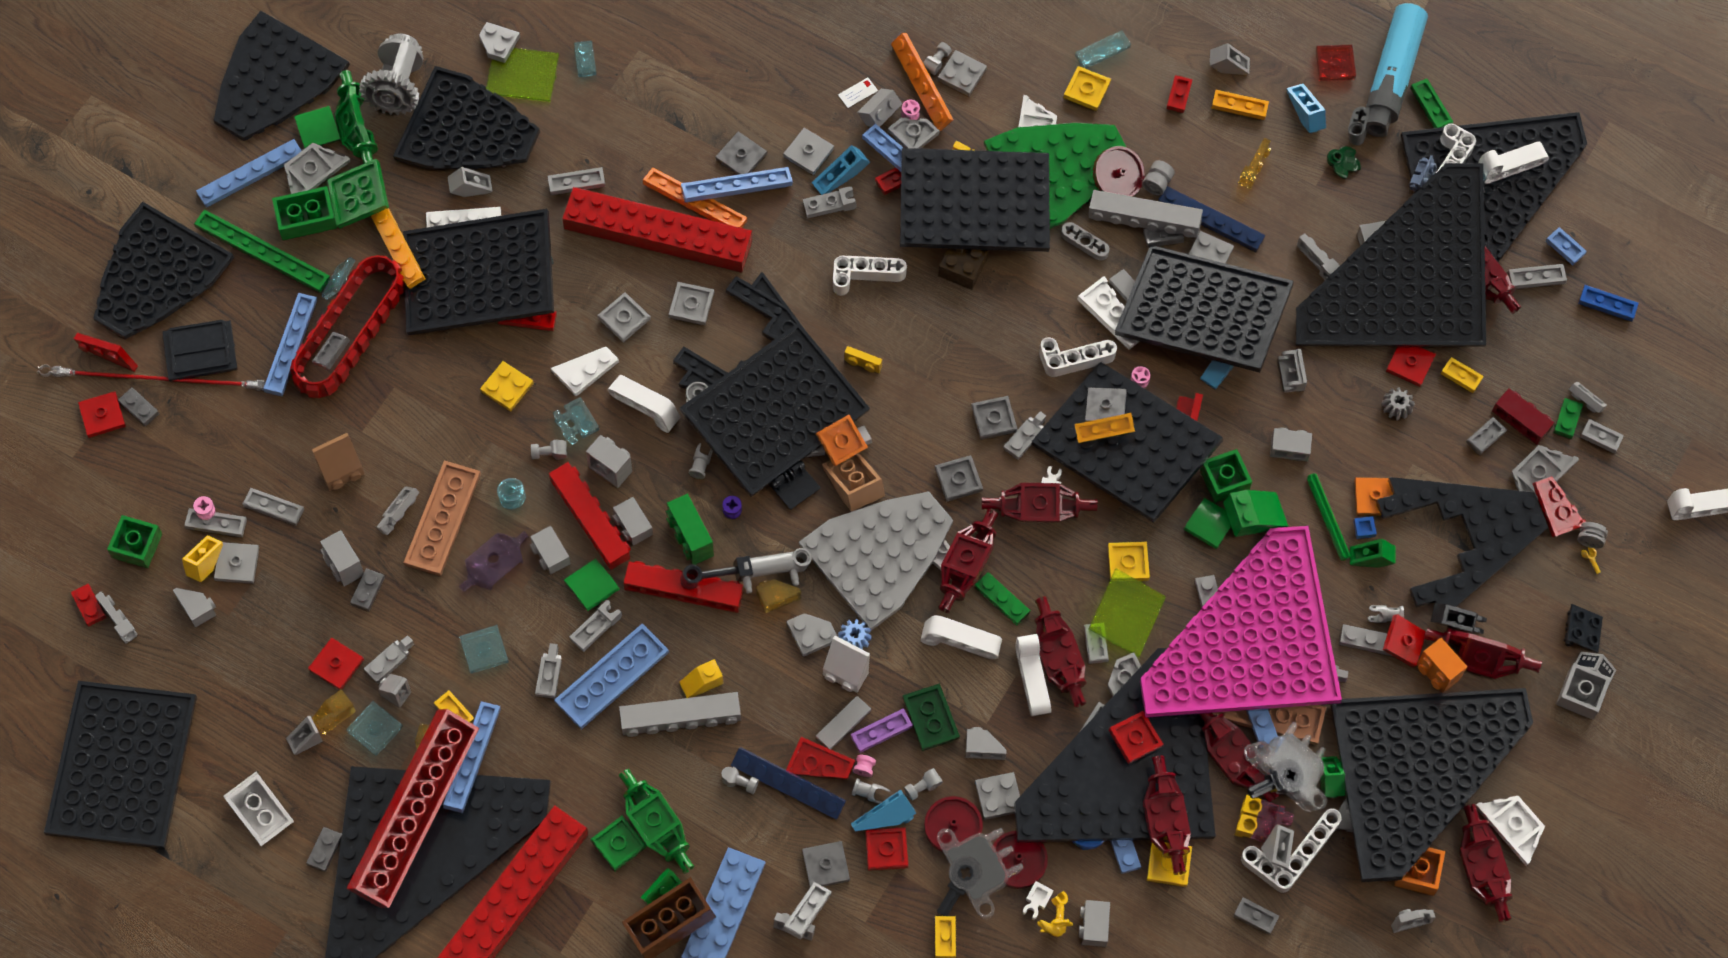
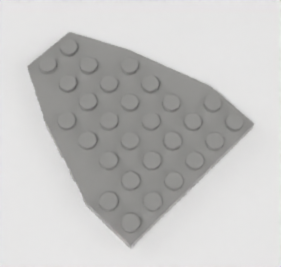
[799,492,953,631]

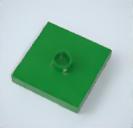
[590,815,647,871]

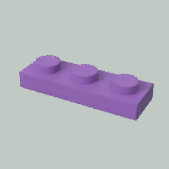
[851,708,913,753]

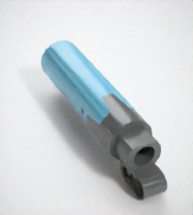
[1348,3,1428,145]

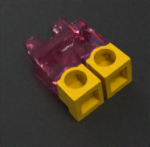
[1234,795,1294,842]

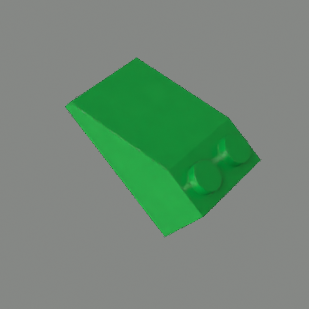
[1223,490,1288,537]

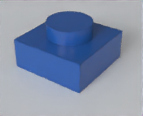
[1353,516,1377,539]

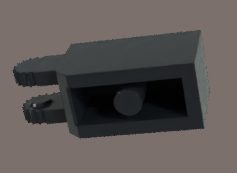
[1430,603,1487,634]

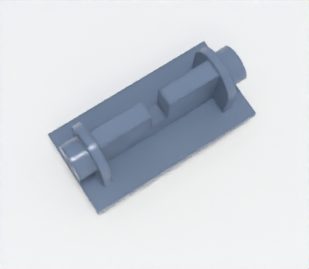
[1409,155,1437,191]

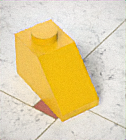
[182,535,223,582]
[679,659,723,698]

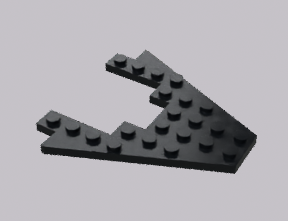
[673,272,804,389]
[1376,477,1548,608]

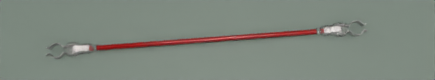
[37,364,266,391]

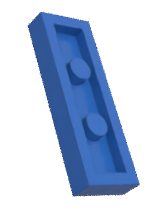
[1578,285,1639,321]

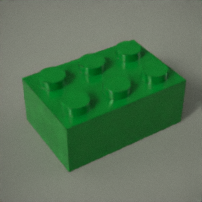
[272,186,337,241]
[665,493,714,565]

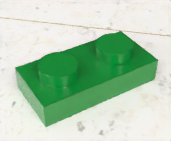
[1553,398,1583,439]
[640,868,682,905]

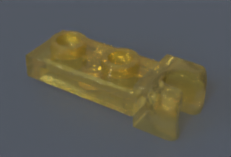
[1238,138,1271,189]

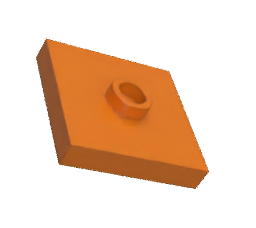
[816,415,868,467]
[1355,478,1393,516]

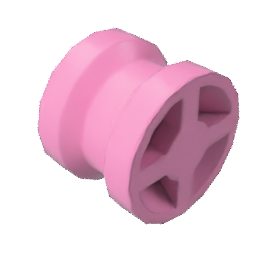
[901,100,920,120]
[1130,366,1150,389]
[193,496,215,520]
[853,755,876,777]

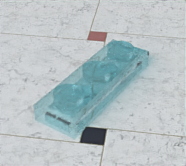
[1075,30,1131,69]

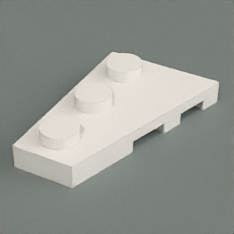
[551,347,619,396]

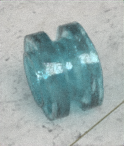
[497,478,526,509]

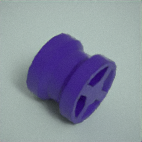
[722,496,742,519]

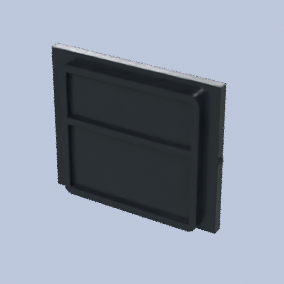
[162,320,238,381]

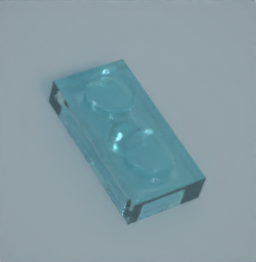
[574,40,597,77]

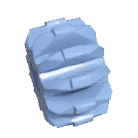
[838,619,872,650]

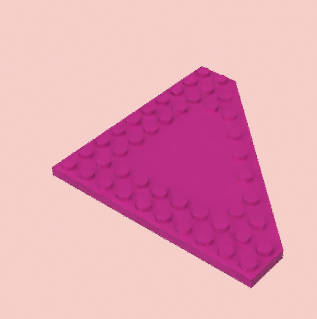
[1140,526,1342,717]

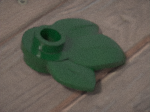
[1327,146,1361,179]

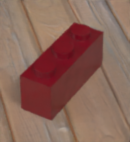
[1492,388,1555,445]

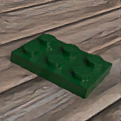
[902,683,960,751]

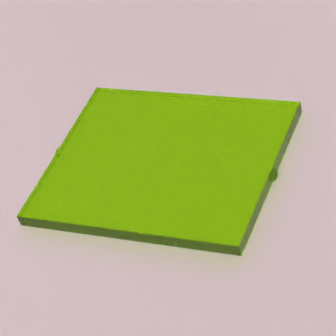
[486,48,559,102]
[1088,568,1166,657]

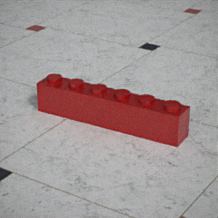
[549,462,631,570]
[624,561,743,613]

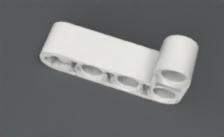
[1436,124,1476,173]
[1479,142,1549,184]
[833,256,907,296]
[1039,337,1117,377]
[607,375,680,433]
[1667,488,1728,520]
[920,616,1002,659]
[1016,634,1051,716]

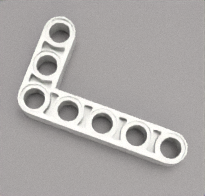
[1241,809,1341,893]

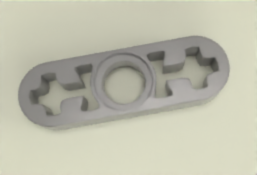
[1061,222,1109,260]

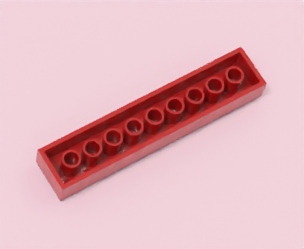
[563,187,752,273]
[346,709,479,908]
[437,805,588,958]

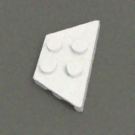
[1018,95,1057,127]
[1476,796,1545,866]

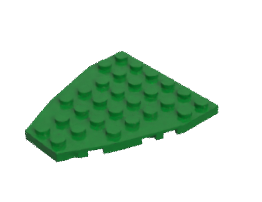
[984,123,1126,229]

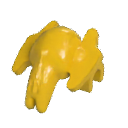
[1037,891,1073,937]

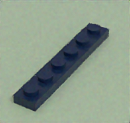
[1158,186,1265,252]
[731,747,846,820]

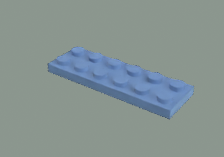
[554,623,669,730]
[681,847,766,958]

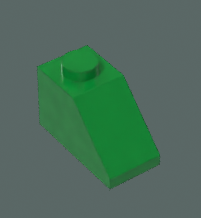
[1350,539,1396,568]
[1317,756,1345,798]

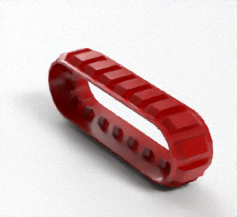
[290,255,405,398]

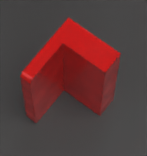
[1176,393,1203,421]

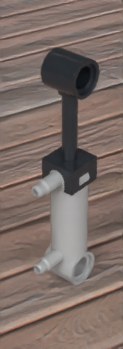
[680,548,811,593]

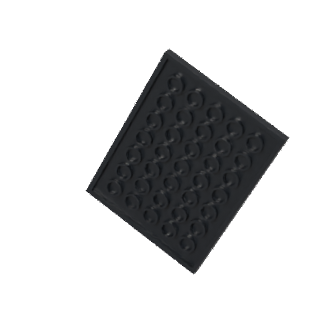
[900,148,1050,252]
[403,208,554,335]
[1115,245,1294,373]
[680,323,870,497]
[1032,362,1223,523]
[44,681,197,849]

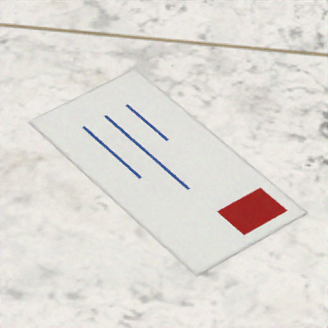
[838,78,878,108]

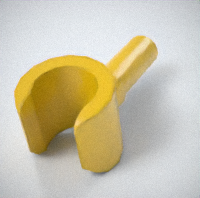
[1581,547,1601,574]

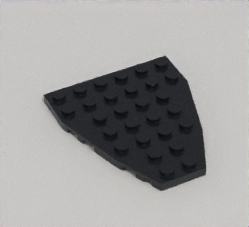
[214,11,350,141]
[393,66,540,169]
[94,202,234,340]

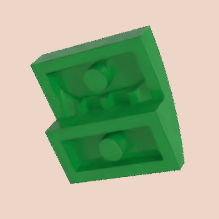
[294,106,341,148]
[1183,498,1231,549]
[564,558,620,611]

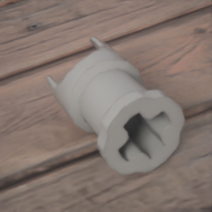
[688,443,713,479]
[1368,605,1404,623]
[852,778,890,804]

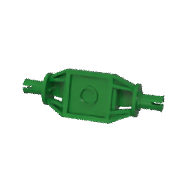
[334,70,378,164]
[619,769,694,874]

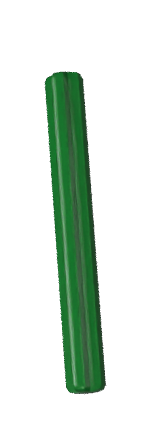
[1307,473,1350,561]

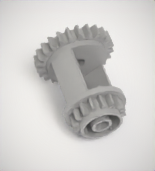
[359,34,424,115]

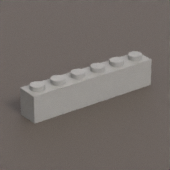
[1089,190,1203,238]
[619,692,741,737]

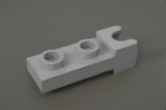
[803,187,857,218]
[1297,233,1340,280]
[95,592,138,644]
[569,600,622,652]

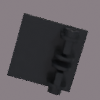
[769,461,821,510]
[1564,604,1603,653]

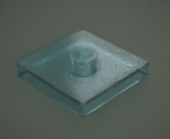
[322,257,356,300]
[460,625,509,674]
[346,701,403,756]

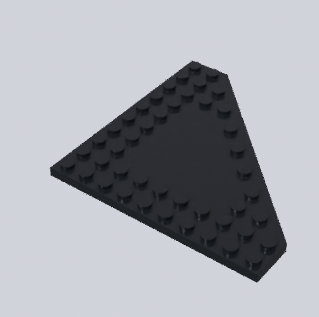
[1401,112,1587,262]
[1296,163,1486,347]
[1014,648,1216,842]
[1330,688,1533,882]
[325,766,551,958]

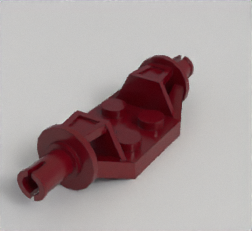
[1485,247,1522,314]
[981,483,1098,522]
[938,509,998,613]
[1035,596,1087,708]
[1424,626,1542,679]
[1199,713,1279,804]
[1143,755,1191,875]
[1459,804,1513,923]

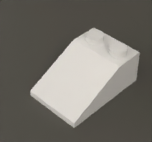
[823,636,870,693]
[223,772,294,846]

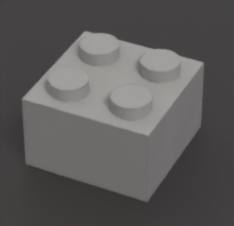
[586,435,632,488]
[320,530,364,586]
[1556,663,1611,720]

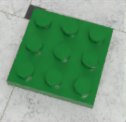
[327,159,389,229]

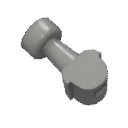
[923,42,952,75]
[531,440,567,460]
[721,767,759,794]
[904,768,943,801]

